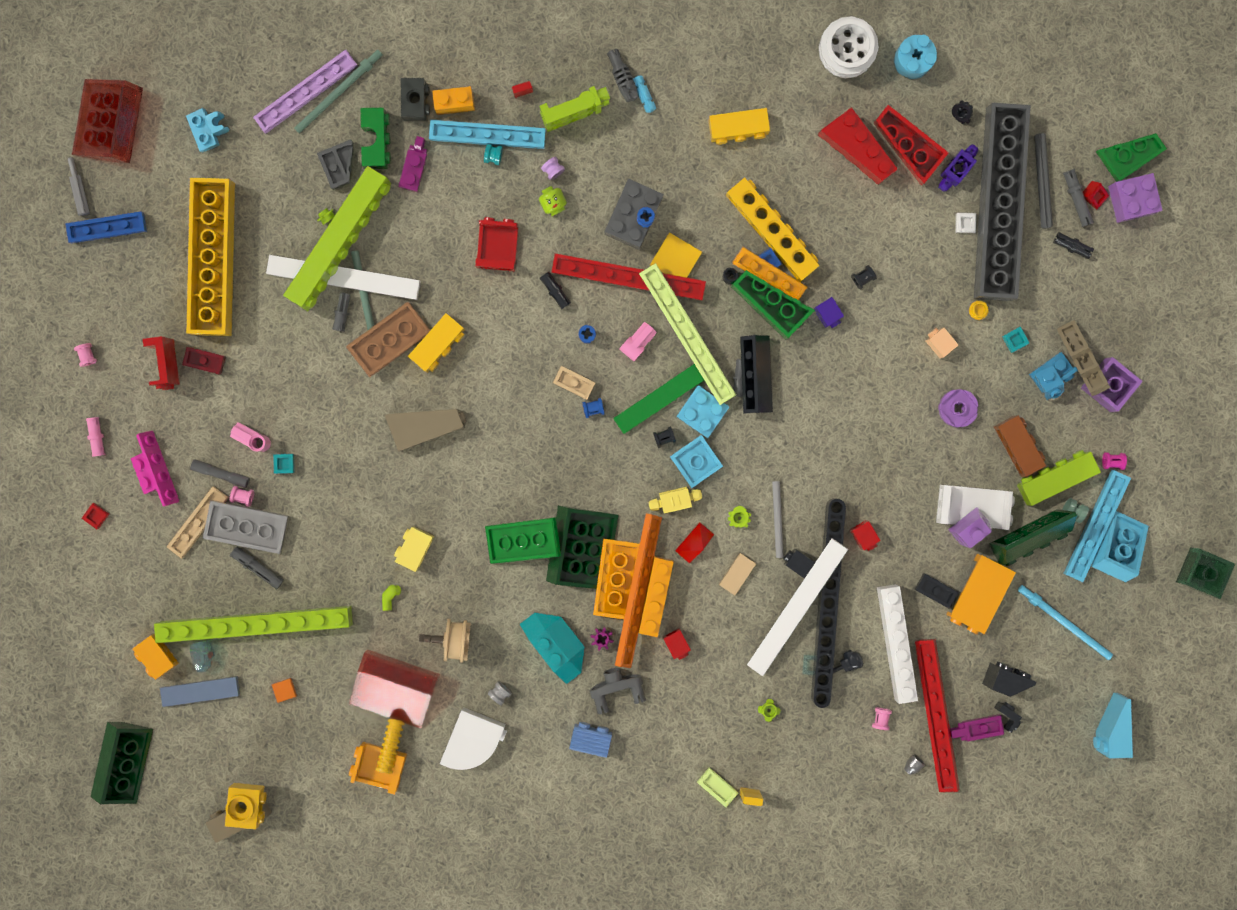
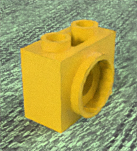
[225,783,267,829]

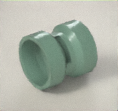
[1062,498,1089,523]

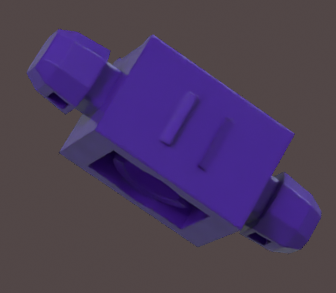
[938,144,978,192]

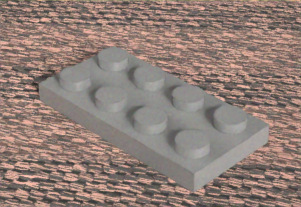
[203,500,289,554]

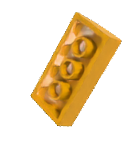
[593,539,640,619]

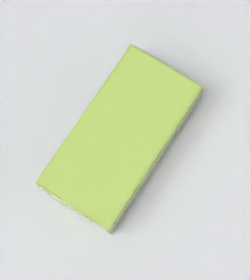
[697,767,738,807]

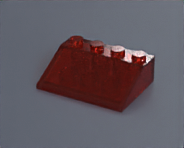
[72,79,143,163]
[349,650,440,728]

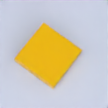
[650,232,702,278]

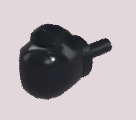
[833,650,863,673]

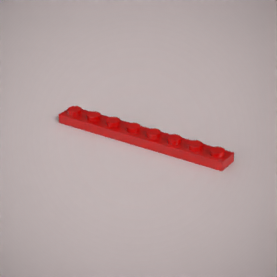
[552,253,706,300]
[915,639,960,792]

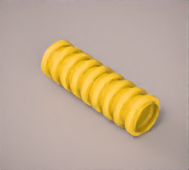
[375,719,405,774]

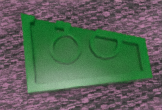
[1096,133,1167,182]

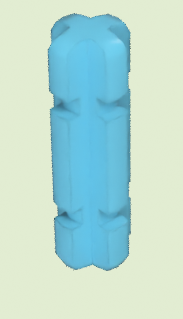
[633,76,656,113]

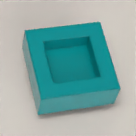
[1002,326,1029,353]
[273,454,295,474]

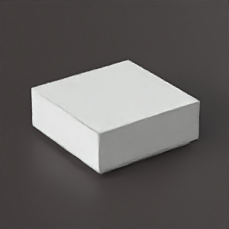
[955,213,976,233]

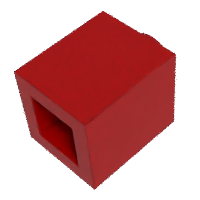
[850,520,881,551]
[663,628,691,660]

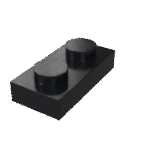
[914,573,958,609]

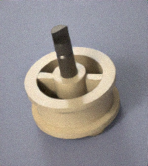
[419,619,471,663]

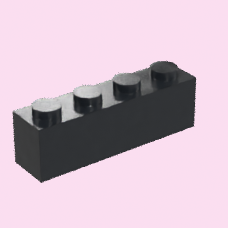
[740,335,773,414]

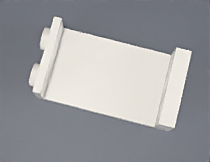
[936,485,1015,530]

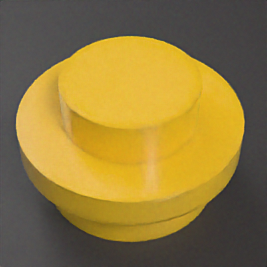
[969,301,989,320]

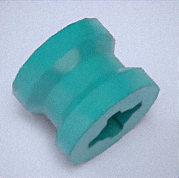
[484,144,503,166]

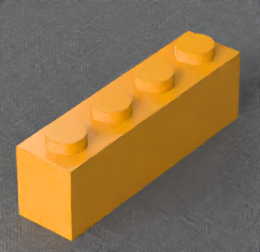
[639,556,674,637]

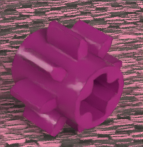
[590,626,614,651]

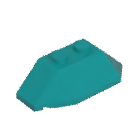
[520,612,585,684]

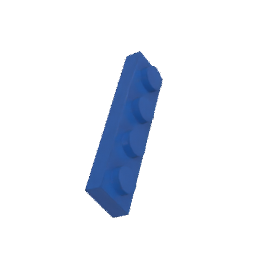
[65,211,147,244]

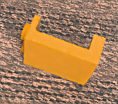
[349,742,407,795]

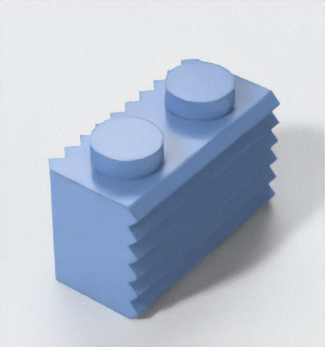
[569,722,612,758]

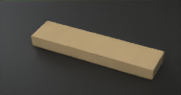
[167,486,229,559]

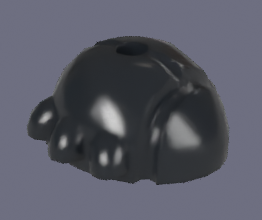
[952,100,973,124]

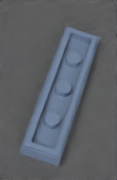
[160,676,240,707]

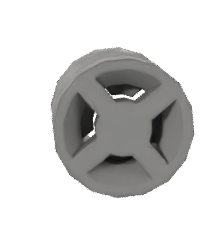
[488,681,512,706]

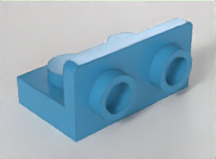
[1029,352,1078,393]

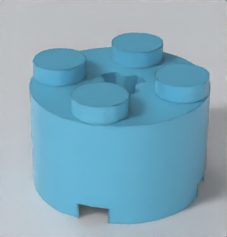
[894,35,937,79]

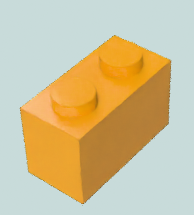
[432,86,475,115]
[133,634,179,680]

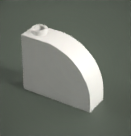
[440,707,507,770]

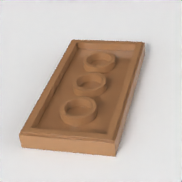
[346,302,430,378]

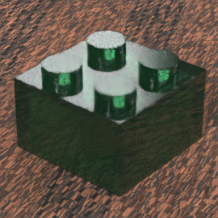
[1176,547,1235,599]

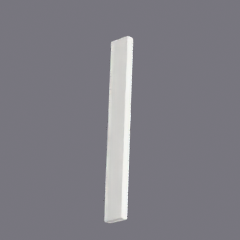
[266,255,421,300]
[747,538,849,676]

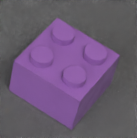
[1108,173,1163,223]
[1081,357,1143,412]

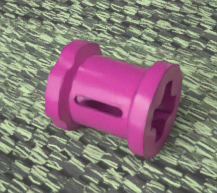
[1102,452,1127,470]

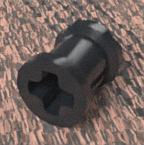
[851,265,877,290]
[653,426,676,449]

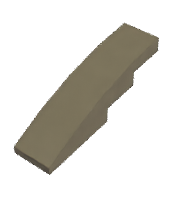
[1057,320,1111,397]

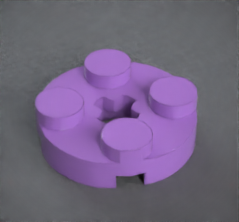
[938,389,978,427]

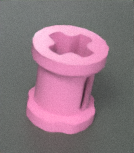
[74,343,97,367]
[230,486,254,507]
[872,707,892,730]

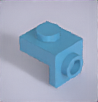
[1035,366,1064,400]

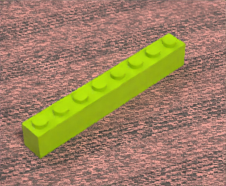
[283,166,391,312]

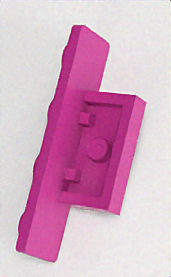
[130,431,179,507]

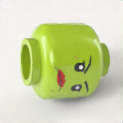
[539,186,567,216]

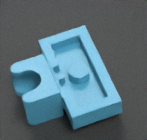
[186,108,230,152]

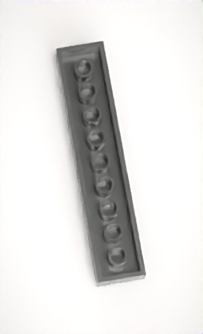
[974,103,1031,301]

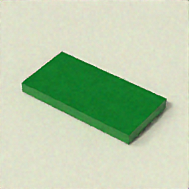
[485,517,561,564]

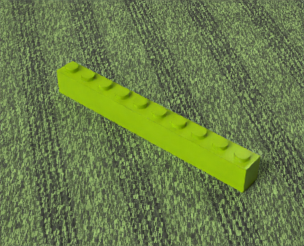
[154,606,353,643]

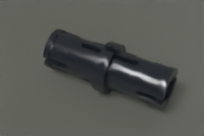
[1053,232,1094,259]
[539,271,571,310]

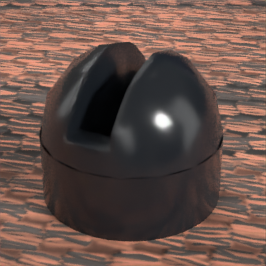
[722,268,738,285]

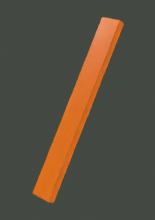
[615,513,662,668]

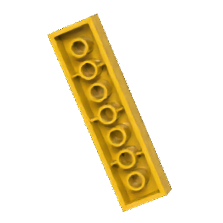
[186,178,235,336]

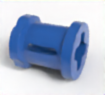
[637,207,655,228]
[579,325,596,344]
[582,398,605,418]

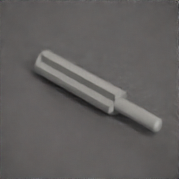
[68,157,90,216]

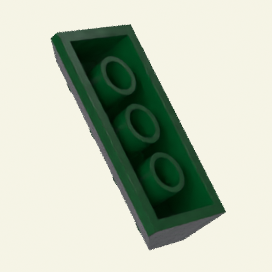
[90,722,153,805]

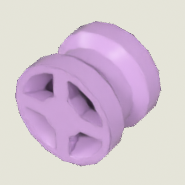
[541,156,565,181]

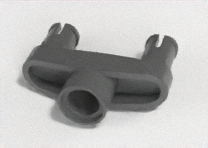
[589,668,646,714]

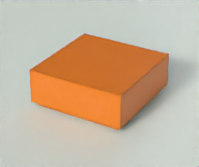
[272,678,297,703]

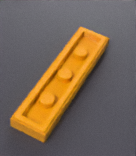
[732,246,807,300]

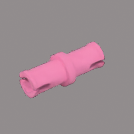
[86,417,105,457]

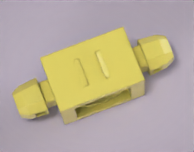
[648,487,702,513]

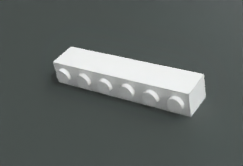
[877,584,918,704]

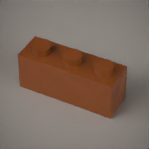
[994,415,1046,477]

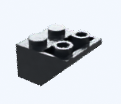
[982,661,1037,697]

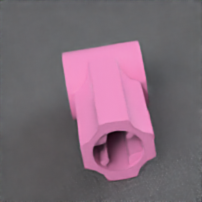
[619,322,657,362]
[230,422,271,452]

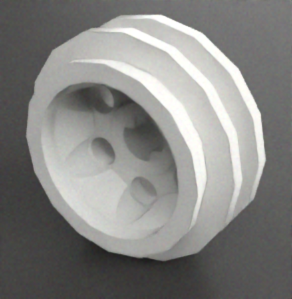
[819,16,879,78]

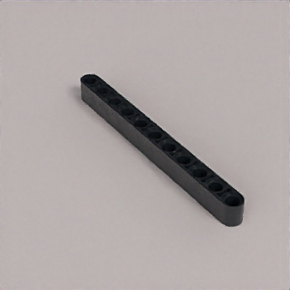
[811,498,846,708]

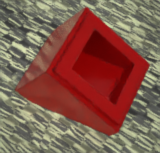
[1083,181,1110,210]

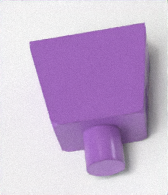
[948,507,992,548]

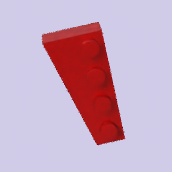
[873,105,949,185]
[818,107,898,185]

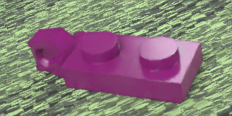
[398,136,427,192]
[950,714,1004,741]

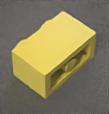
[394,526,434,572]

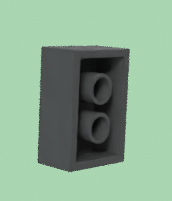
[605,178,664,250]

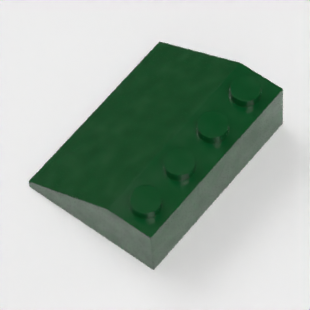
[546,505,619,589]
[989,509,1077,566]

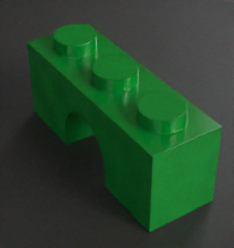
[360,108,391,169]

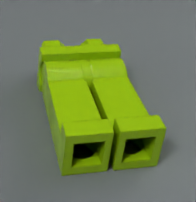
[539,86,610,133]

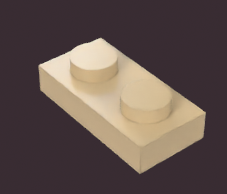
[553,366,595,400]

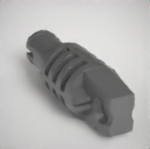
[607,49,638,102]

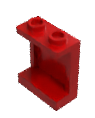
[475,217,518,271]
[143,336,180,390]

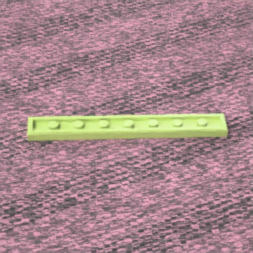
[639,263,736,405]

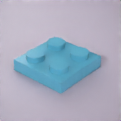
[676,385,729,438]
[670,435,723,488]

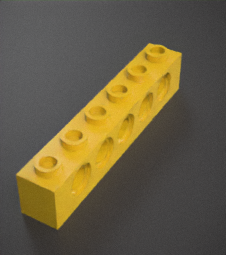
[726,177,819,282]

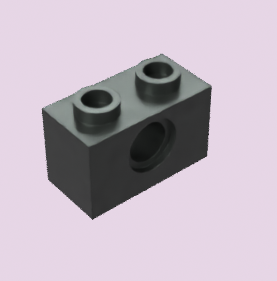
[401,78,430,121]

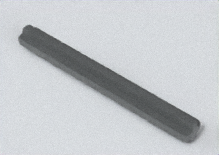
[1034,133,1053,229]

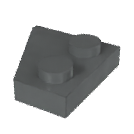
[317,139,353,190]

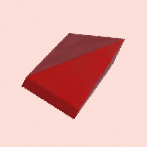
[675,522,714,563]

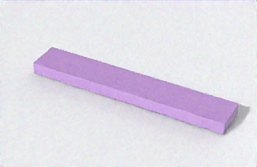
[253,50,358,134]

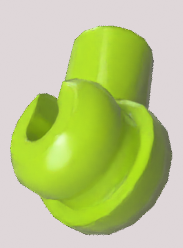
[382,585,401,611]

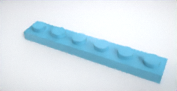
[429,120,546,149]
[1063,470,1131,582]

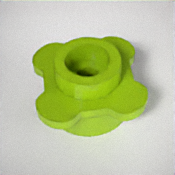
[317,208,335,225]
[758,699,781,722]

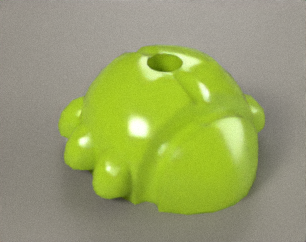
[728,506,751,528]

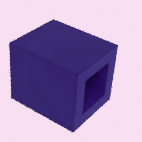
[813,297,844,328]

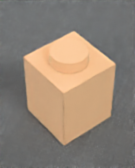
[926,327,958,358]

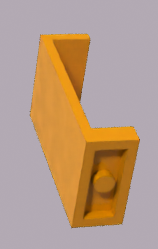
[946,554,1016,634]

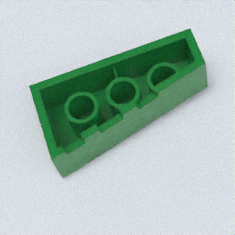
[731,270,815,340]

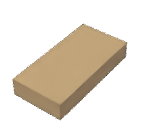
[719,553,756,595]

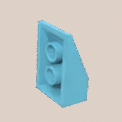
[1092,511,1149,582]
[1093,693,1133,758]

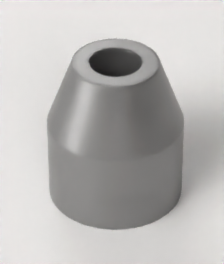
[904,754,925,775]

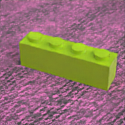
[1017,450,1101,506]

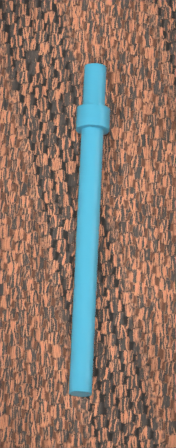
[1018,585,1113,660]

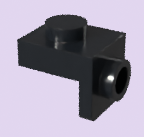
[994,702,1022,733]

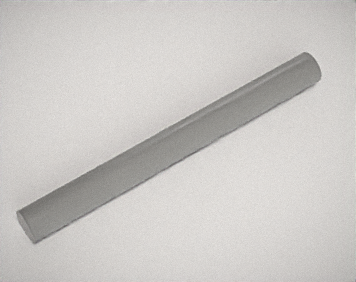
[772,481,784,558]

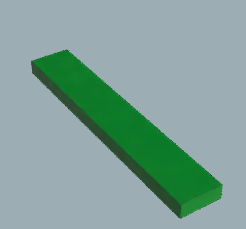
[613,364,704,434]

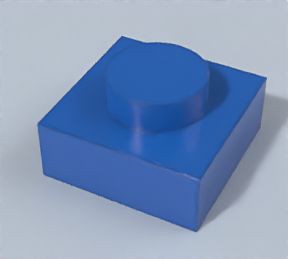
[758,247,781,267]

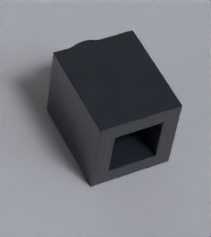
[783,549,815,579]

